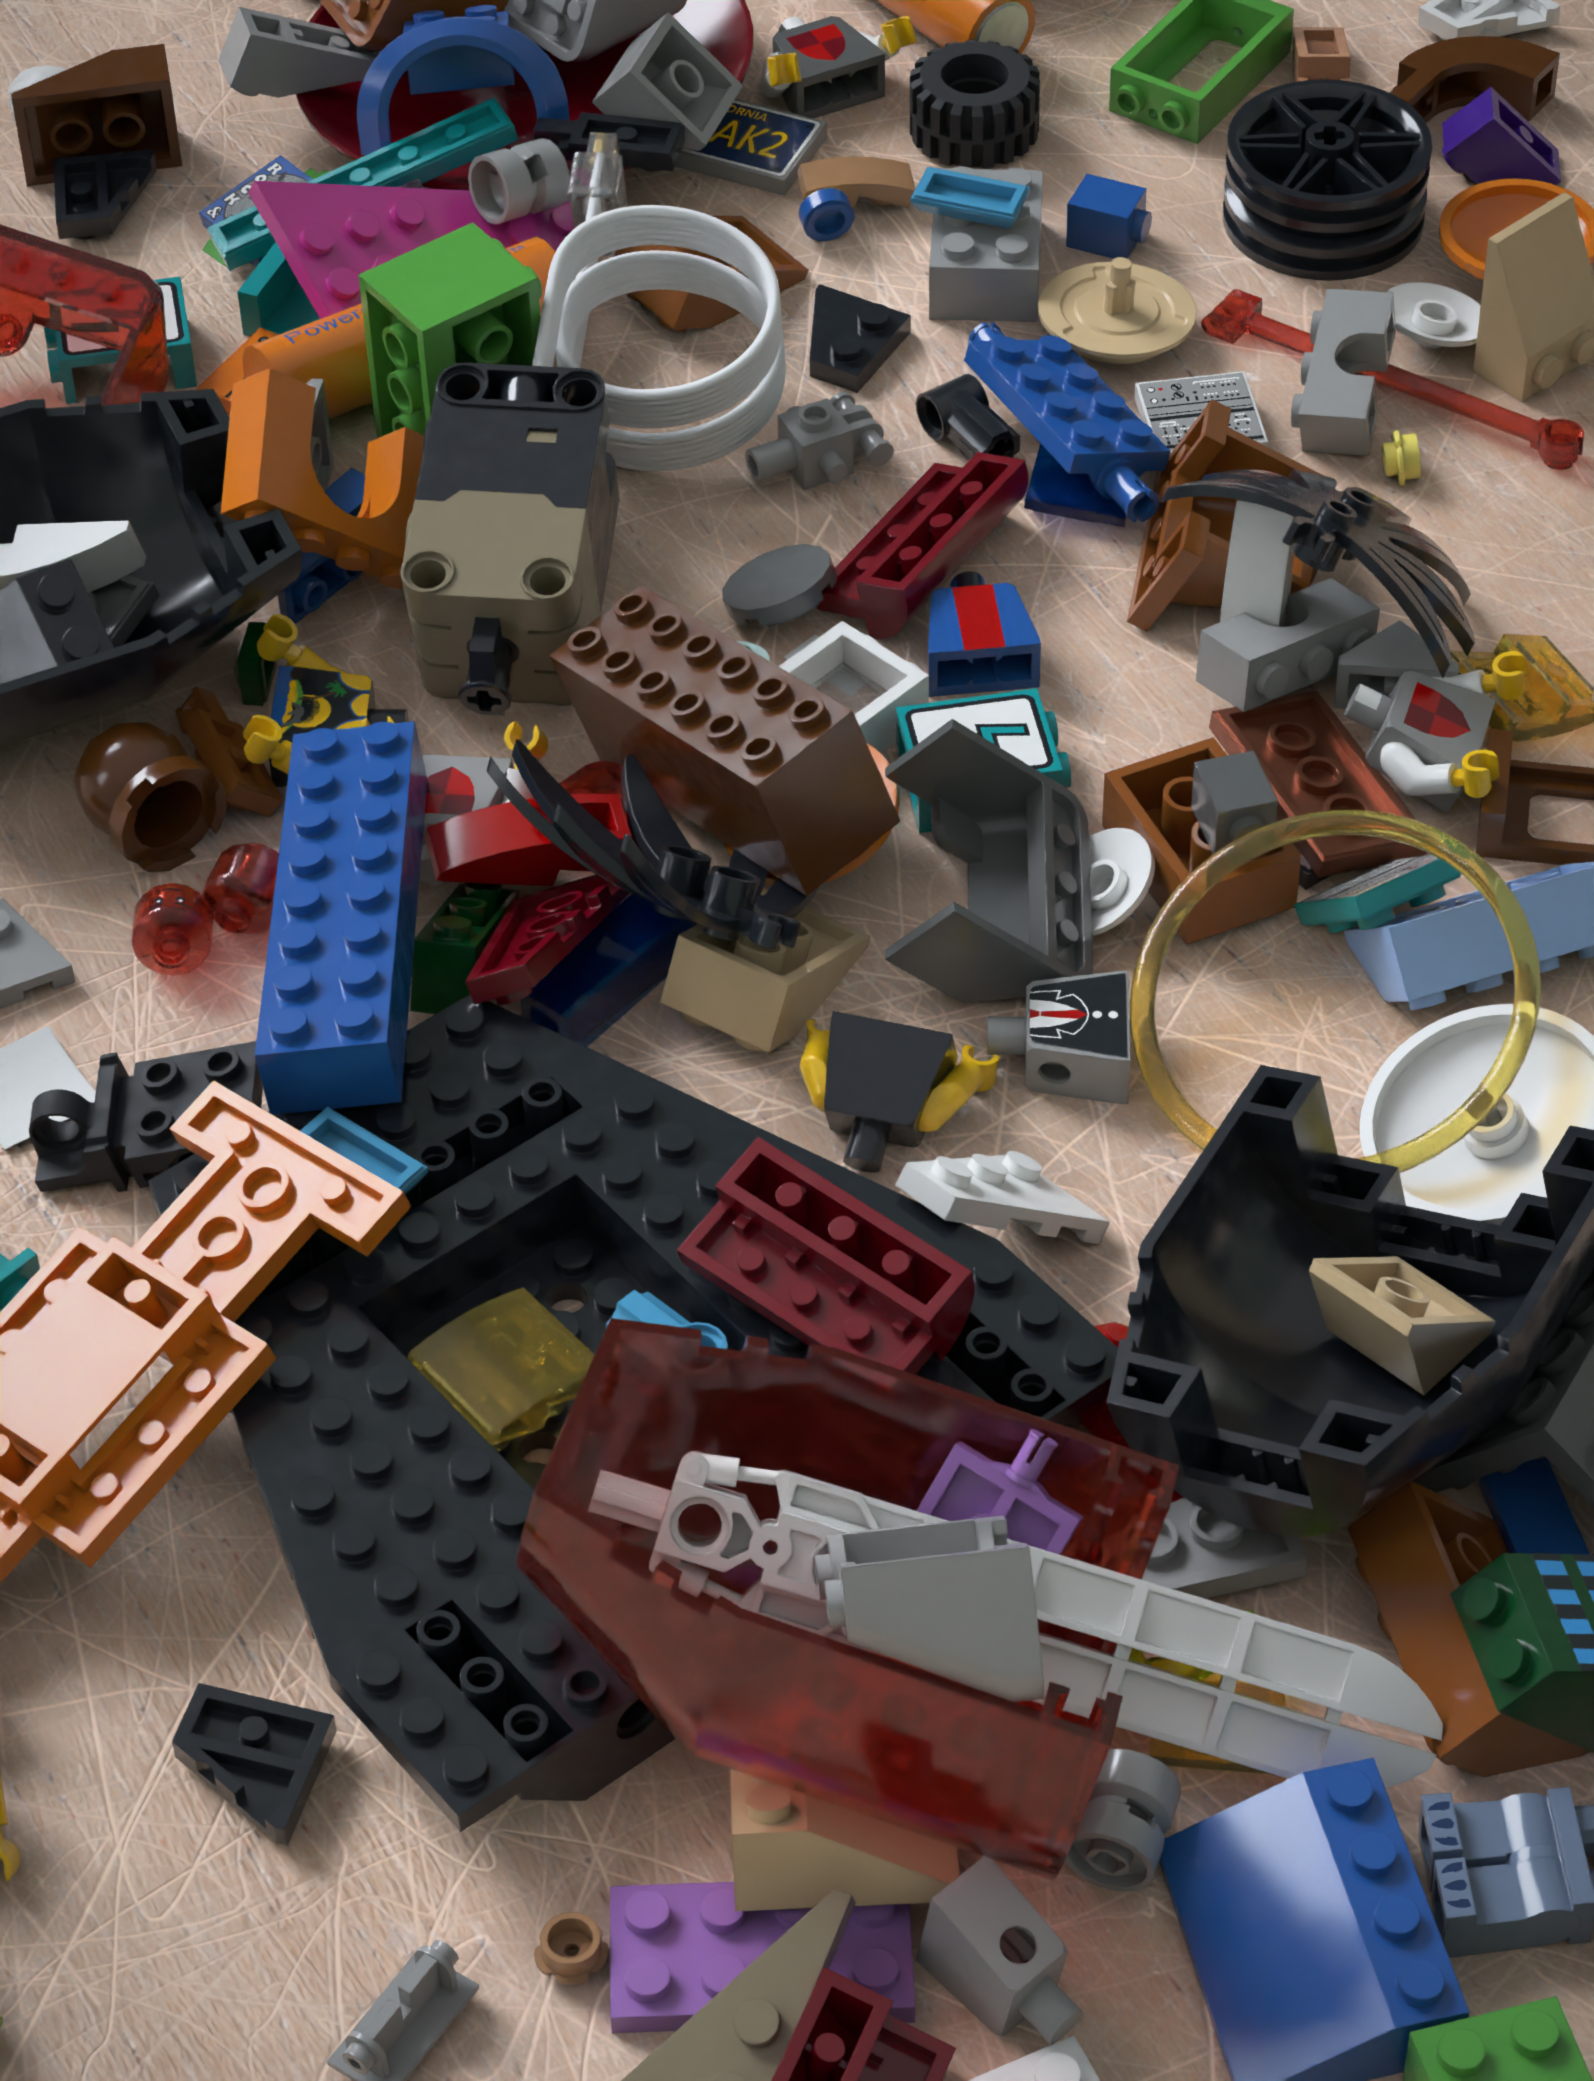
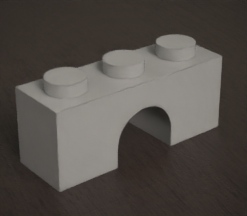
[1291,288,1396,456]
[1196,578,1380,712]

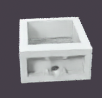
[778,621,929,754]

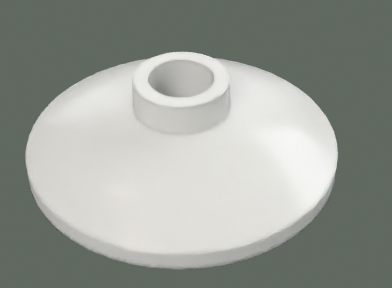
[1387,282,1481,348]
[1089,828,1155,936]

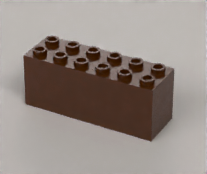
[549,585,900,896]

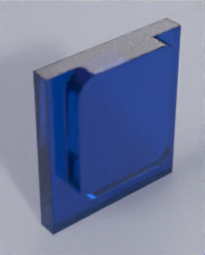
[1024,443,1127,527]

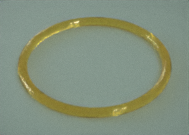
[1130,810,1541,1173]

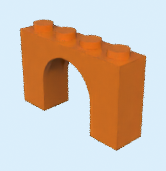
[220,368,424,589]

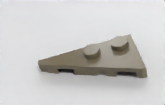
[621,1889,856,2081]

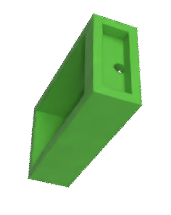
[1109,0,1294,144]

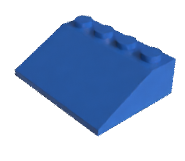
[1159,1758,1469,2081]

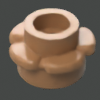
[534,1912,609,1985]

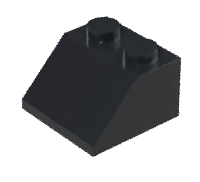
[0,559,114,684]

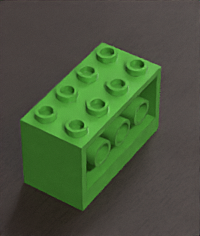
[358,222,542,438]

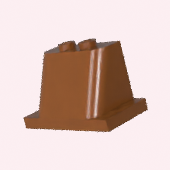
[1127,399,1324,632]

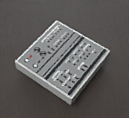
[1135,371,1268,454]

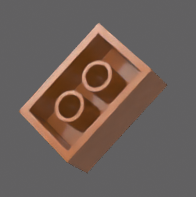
[1102,737,1301,945]

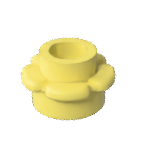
[1381,430,1421,486]

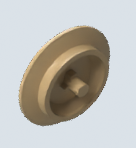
[1038,257,1197,364]

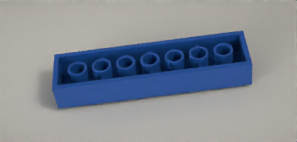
[255,721,428,1115]

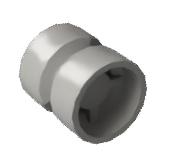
[468,138,570,225]
[1062,1749,1181,1891]

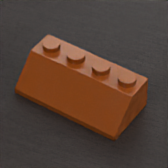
[1347,1481,1589,1777]

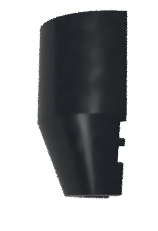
[0,389,302,747]
[1106,1065,1594,1537]

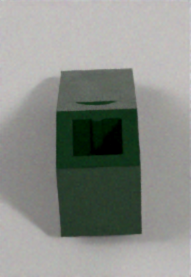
[410,883,520,1014]

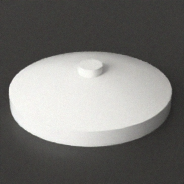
[1360,1004,1594,1226]

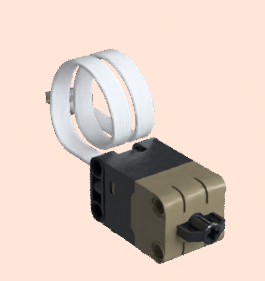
[401,132,786,716]

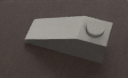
[218,7,381,98]

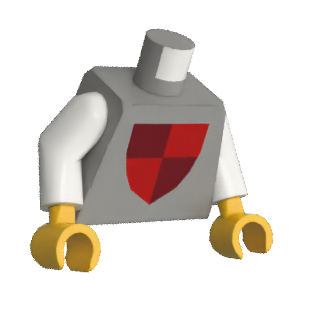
[1344,651,1527,813]
[360,716,548,885]

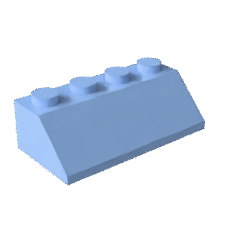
[1343,862,1594,1010]

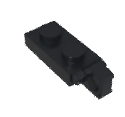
[533,112,685,172]

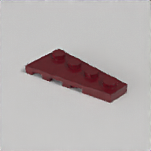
[465,874,630,1005]

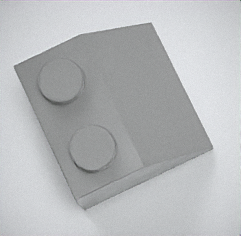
[592,12,743,151]

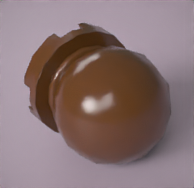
[74,722,227,872]

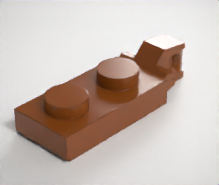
[175,686,282,817]

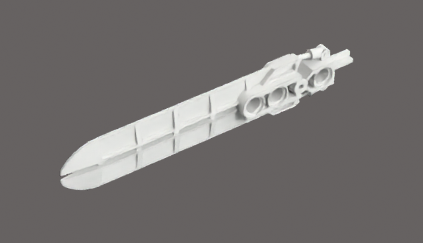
[588,1451,1443,1788]

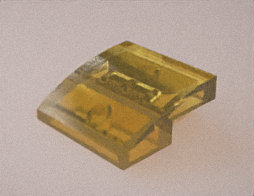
[1450,634,1594,742]
[407,1287,609,1446]

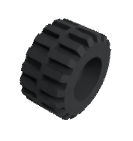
[910,40,1040,168]

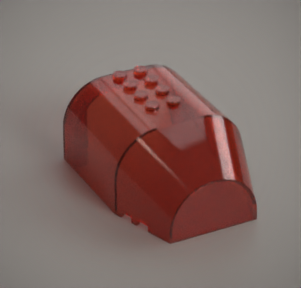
[516,1318,1180,1881]

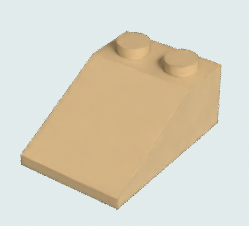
[1473,192,1594,402]
[660,888,871,1053]
[729,1746,960,1912]

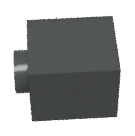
[1191,750,1278,858]

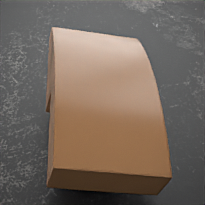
[797,156,916,210]

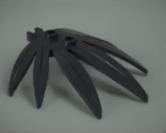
[1161,469,1475,678]
[487,739,820,949]

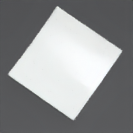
[0,1025,96,1150]

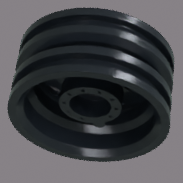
[1223,79,1432,281]

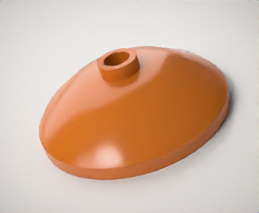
[1439,179,1594,281]

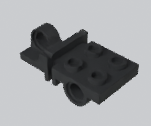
[29,1041,263,1192]

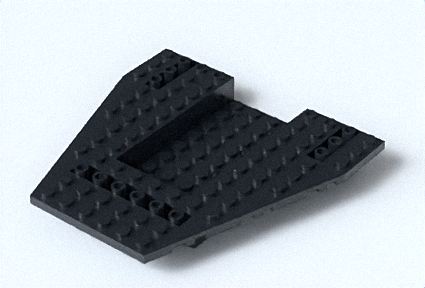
[148,994,1118,1832]

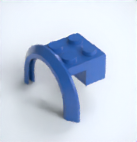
[357,5,570,155]

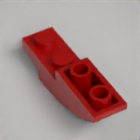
[424,794,647,887]

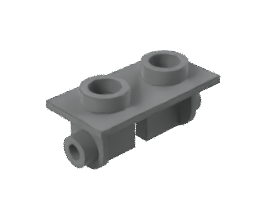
[327,1940,480,2081]

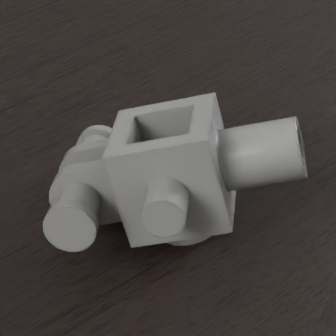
[745,392,894,490]

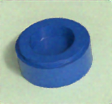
[798,188,855,241]

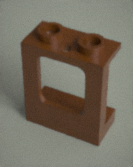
[1475,728,1594,865]

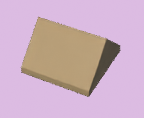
[1309,1256,1496,1395]

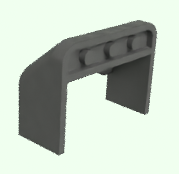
[885,719,1093,1003]

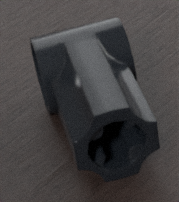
[915,374,1020,458]

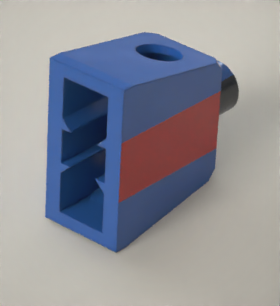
[928,571,1041,697]

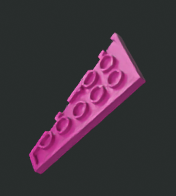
[248,181,586,319]

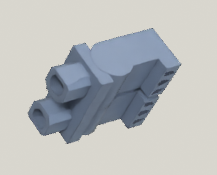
[1418,1787,1594,1958]

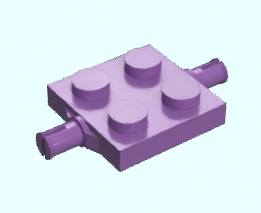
[917,1429,1084,1555]

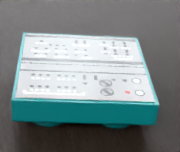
[1294,852,1464,933]

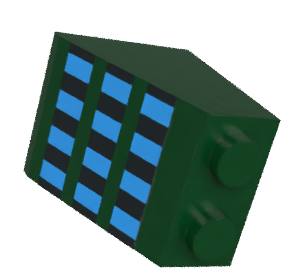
[1450,1553,1594,1753]

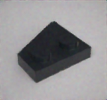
[53,149,157,239]
[810,284,911,393]
[172,1683,337,1846]

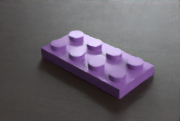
[610,1882,915,2033]

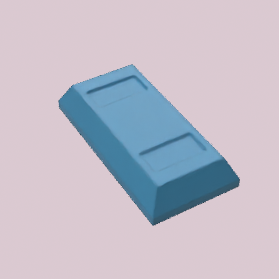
[910,167,1030,229]
[300,1107,428,1195]

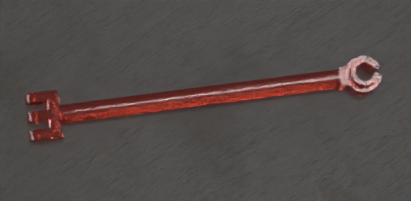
[1201,289,1585,470]

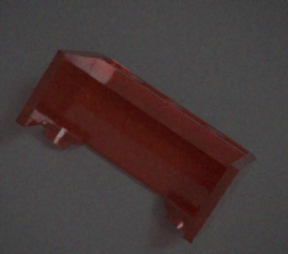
[0,224,169,405]

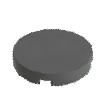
[722,544,837,626]

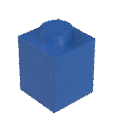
[1066,174,1152,259]

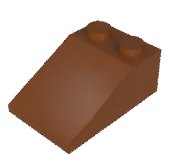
[613,216,809,332]

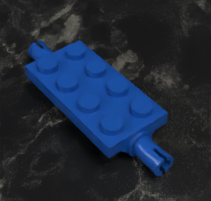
[964,322,1171,522]

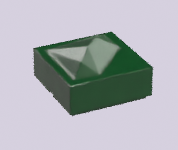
[234,622,277,706]

